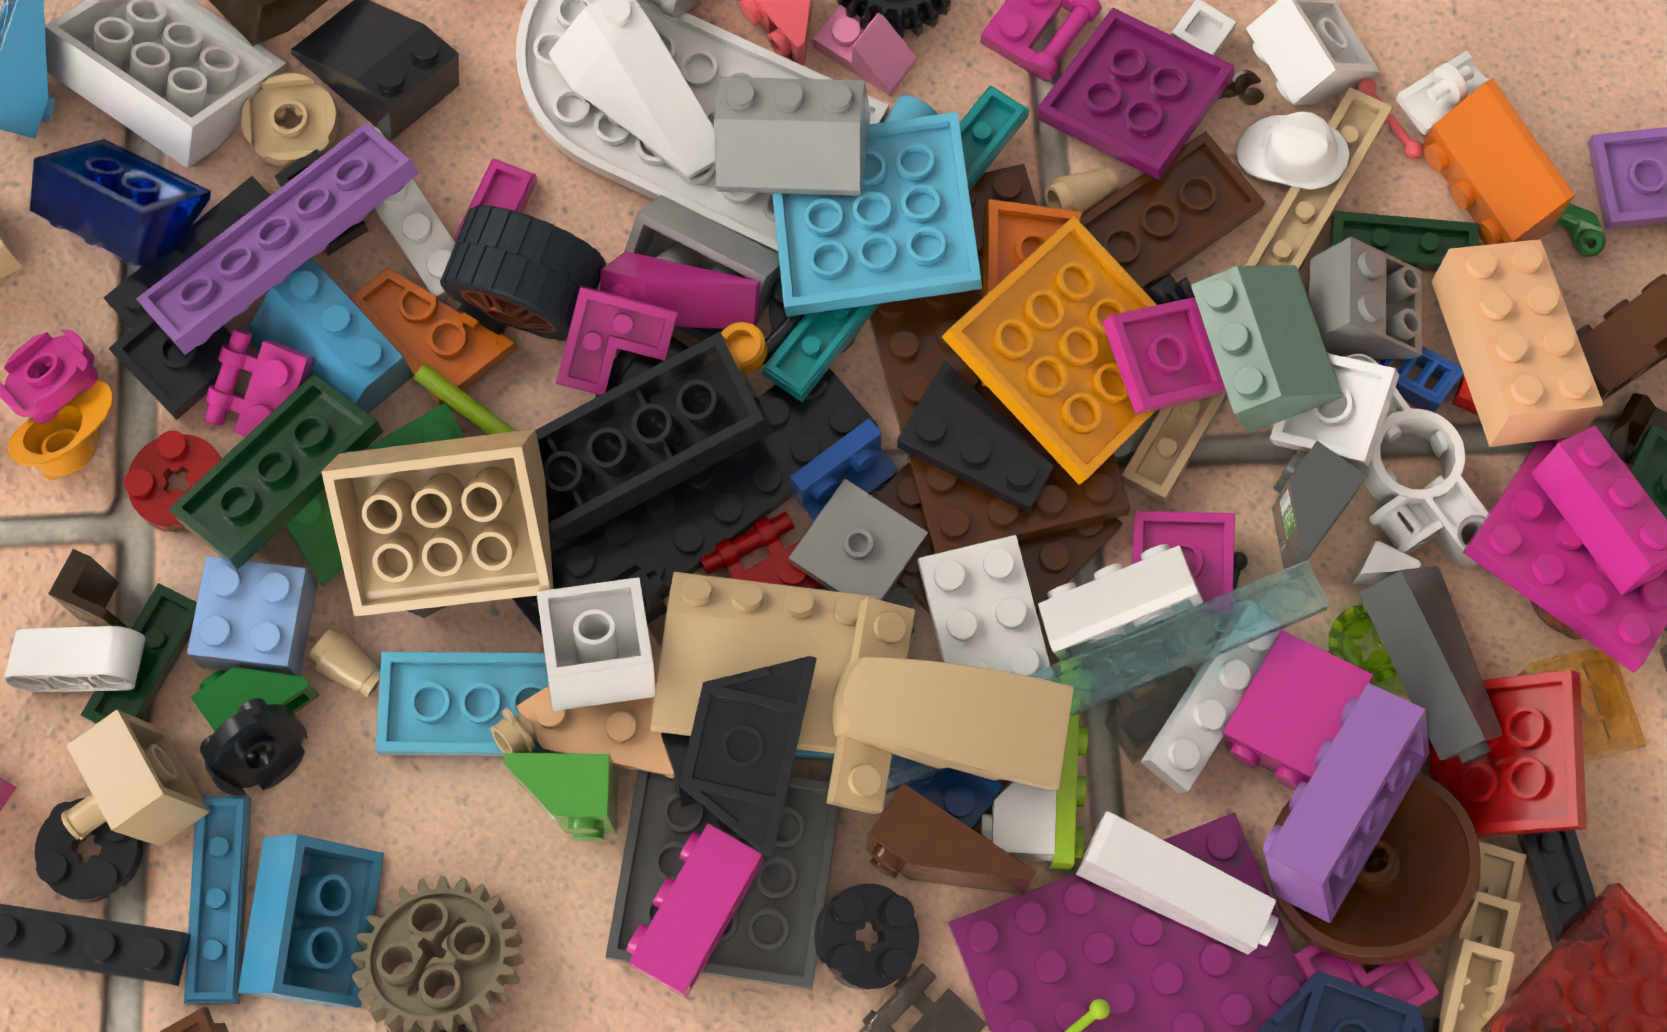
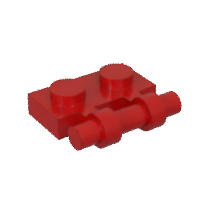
[700,511,825,590]

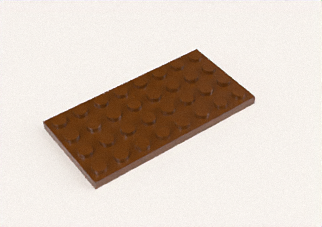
[869,164,1130,554]

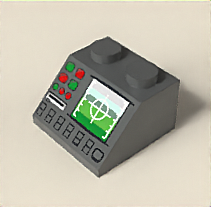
[1272,441,1368,580]

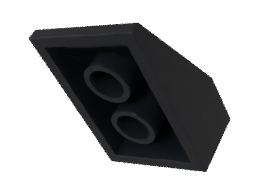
[291,0,459,141]

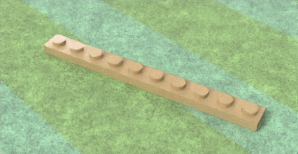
[1121,87,1393,505]

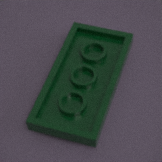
[168,374,383,571]

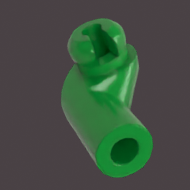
[1556,204,1606,257]

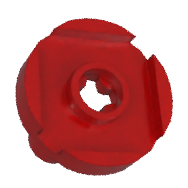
[124,431,222,532]

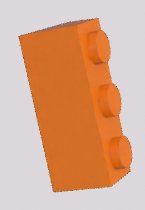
[1422,78,1575,245]

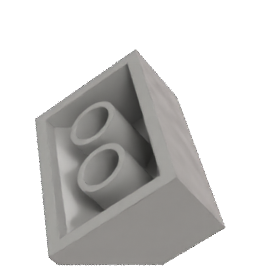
[714,77,871,196]
[624,195,781,341]

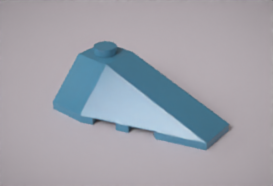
[0,0,55,138]

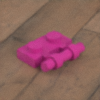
[204,328,315,437]

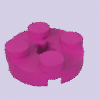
[0,330,98,423]

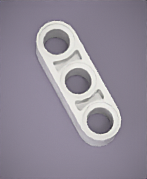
[4,626,146,693]

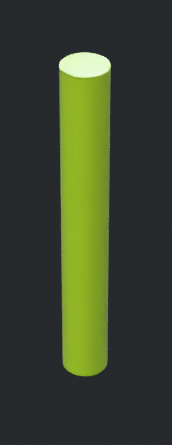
[413,363,516,435]

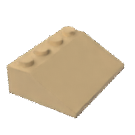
[321,429,554,617]
[651,572,876,754]

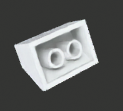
[1038,544,1207,661]

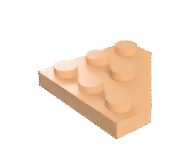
[516,627,674,779]

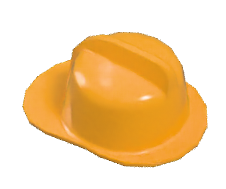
[7,380,114,480]

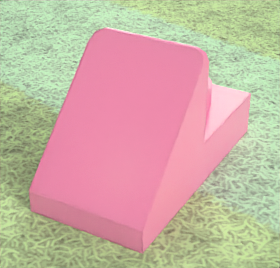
[813,5,917,96]

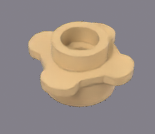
[491,708,537,753]

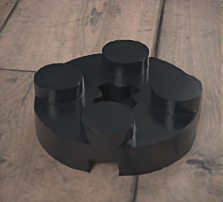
[200,698,308,796]
[35,797,143,902]
[814,883,919,990]

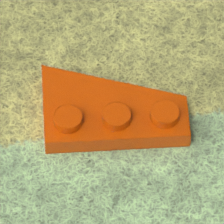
[349,268,518,406]

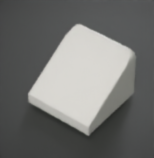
[1352,541,1422,586]

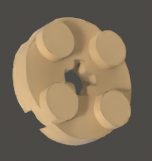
[241,73,339,168]

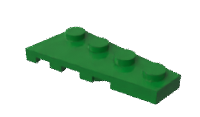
[285,403,466,587]

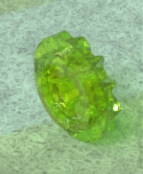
[1328,604,1397,684]

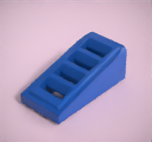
[1377,346,1464,413]

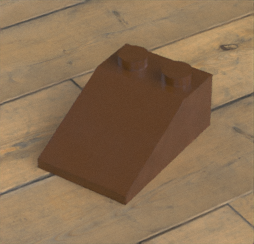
[867,783,1036,894]

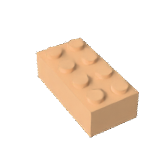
[1431,239,1604,447]

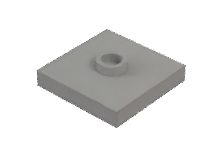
[788,479,928,601]

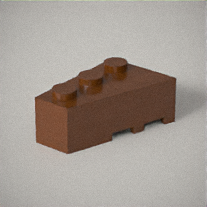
[1576,274,1667,401]

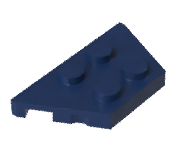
[1256,971,1425,1032]

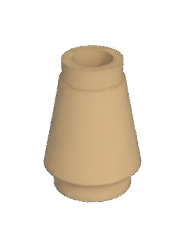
[1045,167,1119,216]
[307,627,380,698]

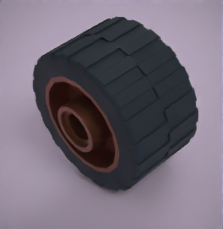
[440,205,606,341]

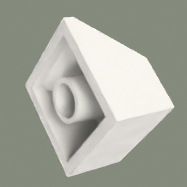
[1246,0,1380,105]
[537,577,656,711]

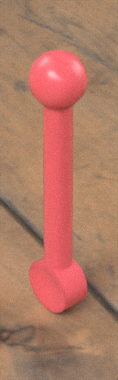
[1356,78,1423,159]

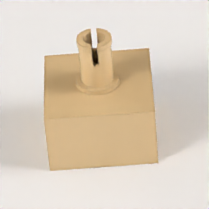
[61,709,211,847]

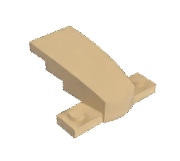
[826,597,1074,814]

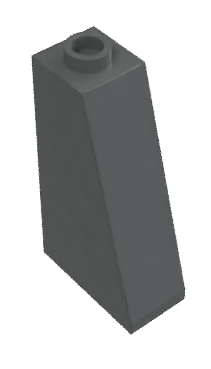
[1358,566,1503,764]

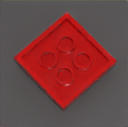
[1429,670,1587,837]

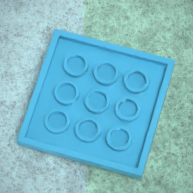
[772,112,982,317]

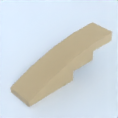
[1438,840,1527,1032]

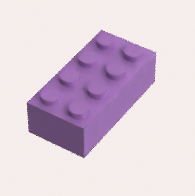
[1263,683,1430,923]

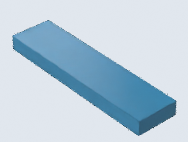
[184,796,252,1005]

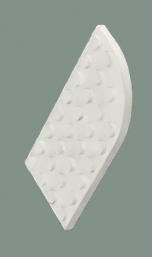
[516,0,889,253]

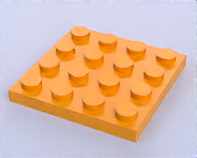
[942,216,1157,485]

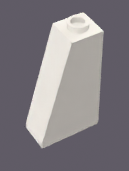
[1076,811,1279,954]

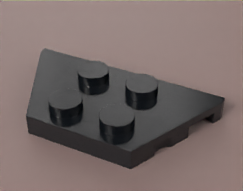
[679,656,817,858]

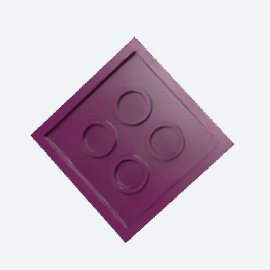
[1037,8,1235,180]

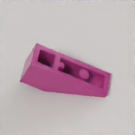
[600,251,761,329]

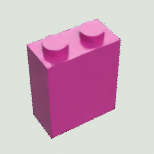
[1222,630,1374,791]

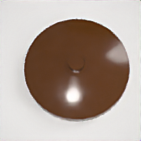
[1269,772,1481,965]

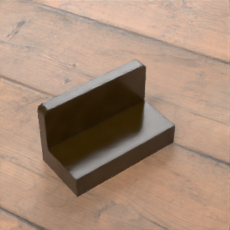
[48,549,130,629]

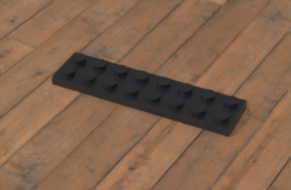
[511,368,878,638]

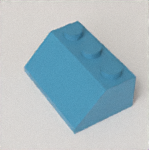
[247,257,413,414]
[238,834,384,1008]

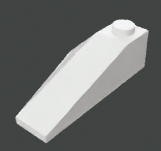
[549,0,715,180]

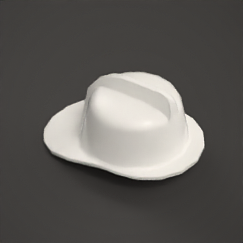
[1236,111,1350,190]

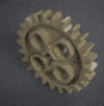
[351,876,524,1032]

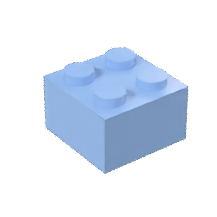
[187,556,318,676]

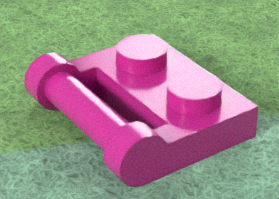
[980,0,1102,82]

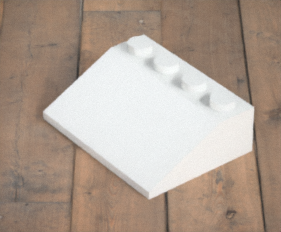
[45,0,287,169]

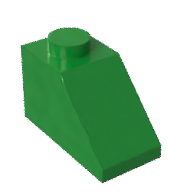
[191,667,320,731]

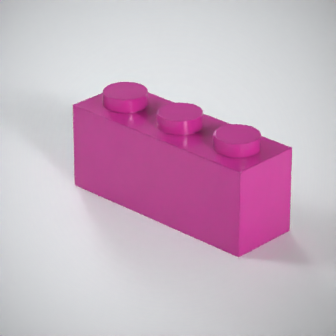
[1531,426,1667,595]
[626,824,764,999]

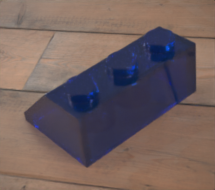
[30,139,211,266]

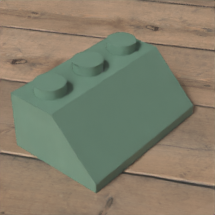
[1191,265,1343,433]

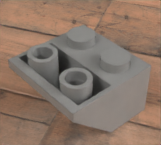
[1309,237,1422,359]

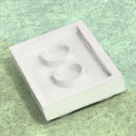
[917,535,1054,682]

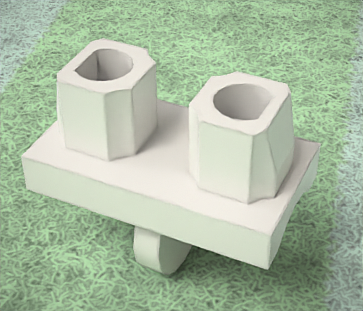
[1395,50,1490,135]

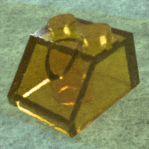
[1516,650,1647,763]

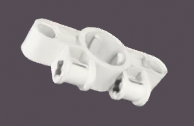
[1347,354,1488,569]

